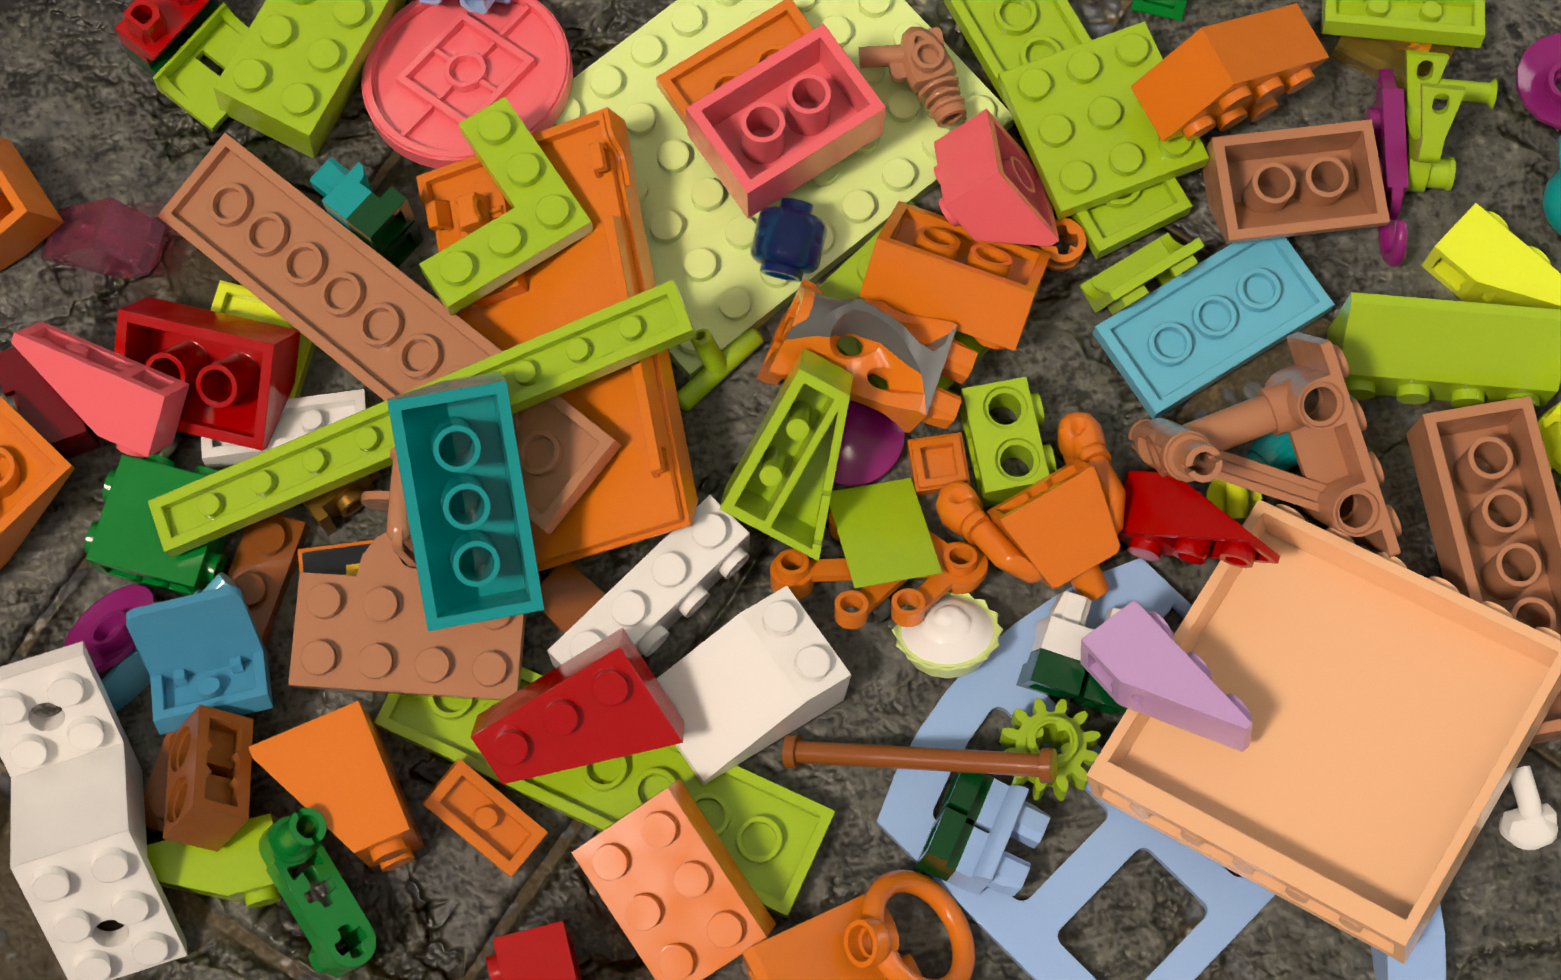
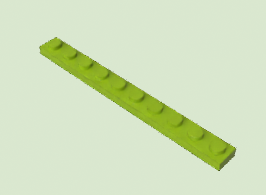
[148,280,697,557]

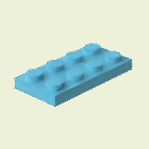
[1092,237,1335,419]

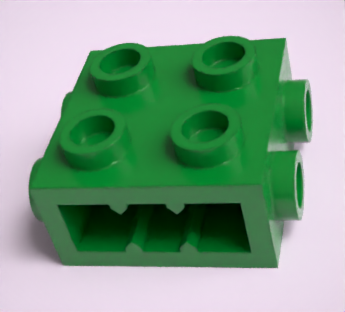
[84,454,236,596]

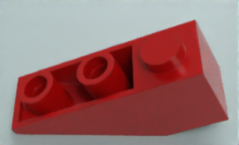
[1117,471,1280,568]

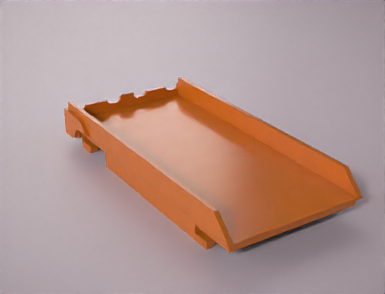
[416,107,698,572]

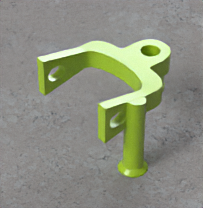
[1404,50,1498,193]

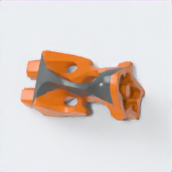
[756,279,978,433]

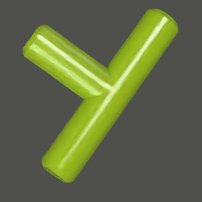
[677,327,763,411]

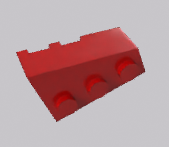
[470,628,684,784]

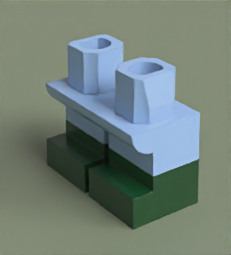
[915,772,1051,896]

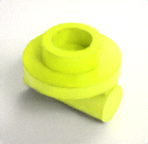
[1206,479,1262,526]

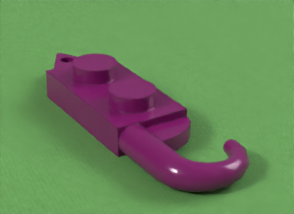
[1363,69,1409,267]

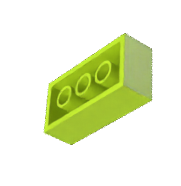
[213,0,407,159]

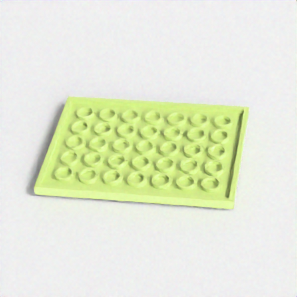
[552,0,1014,381]

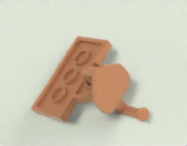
[288,447,526,701]

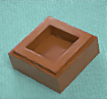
[539,562,606,634]

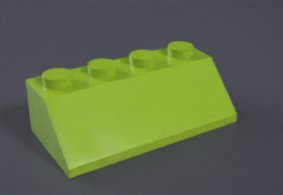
[1327,292,1561,412]

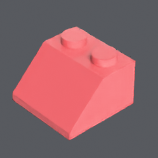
[934,108,1059,246]

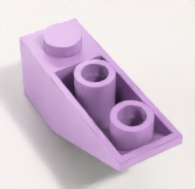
[1080,599,1253,752]

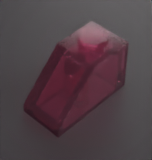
[41,197,166,279]

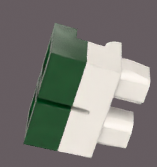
[1016,591,1128,717]

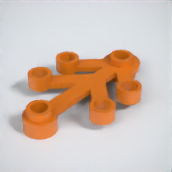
[770,511,988,629]

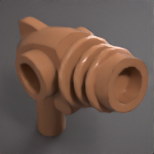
[859,27,967,128]

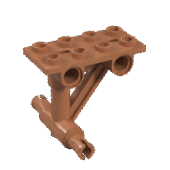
[1128,332,1402,558]

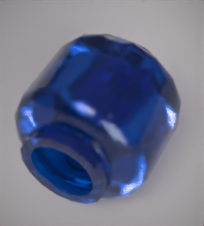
[750,198,827,282]

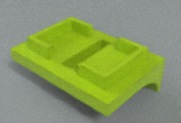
[153,2,249,133]
[1079,232,1205,316]

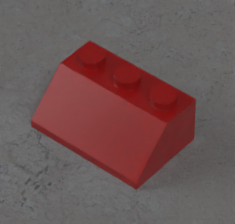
[114,297,300,451]

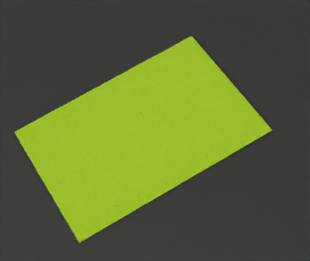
[829,478,943,588]

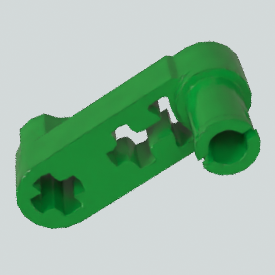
[259,808,376,978]

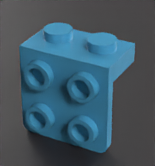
[126,586,274,735]

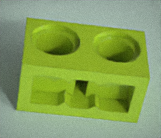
[959,377,1057,507]

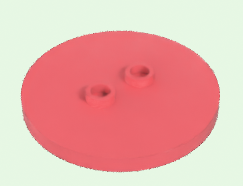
[361,0,573,169]

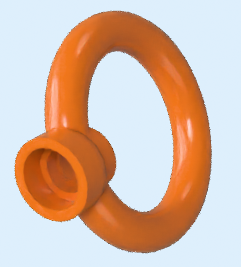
[844,869,975,980]

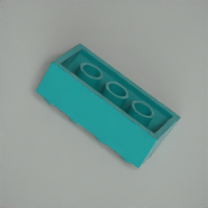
[387,371,544,631]

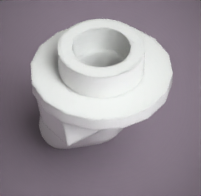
[1499,766,1558,850]

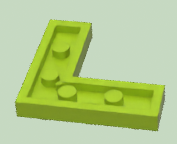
[1321,0,1485,48]
[419,97,594,316]

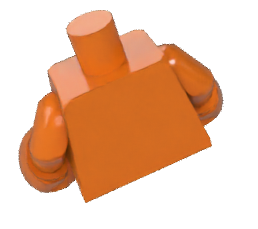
[936,411,1126,601]

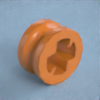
[1036,218,1087,272]

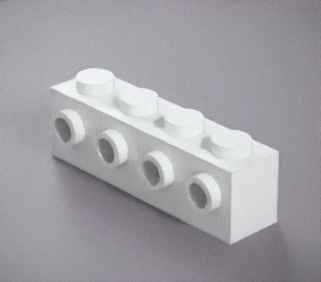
[547,495,750,668]

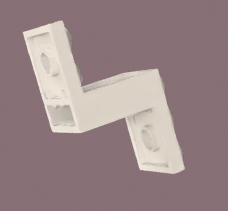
[0,641,188,980]

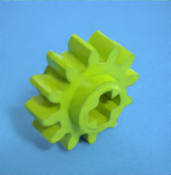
[999,698,1101,801]

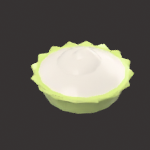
[892,592,1003,678]

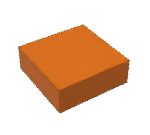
[906,432,971,497]

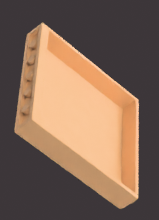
[1086,499,1561,964]

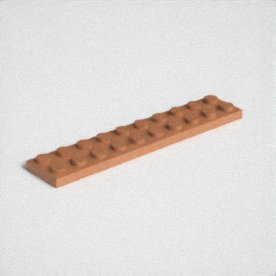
[157,133,622,535]

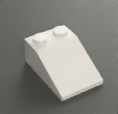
[657,586,851,785]

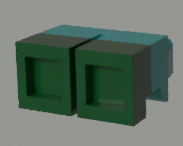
[310,158,424,268]

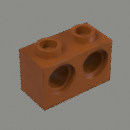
[163,705,254,852]

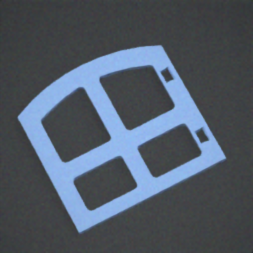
[876,558,1276,980]

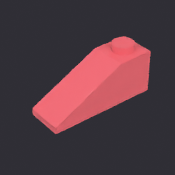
[11,321,190,457]

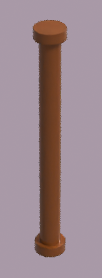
[782,734,1058,784]

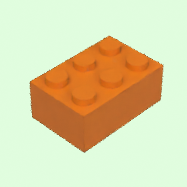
[1131,3,1329,142]
[571,779,776,980]

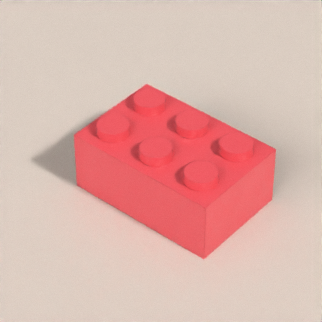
[686,23,886,219]

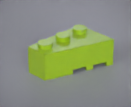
[719,348,853,561]

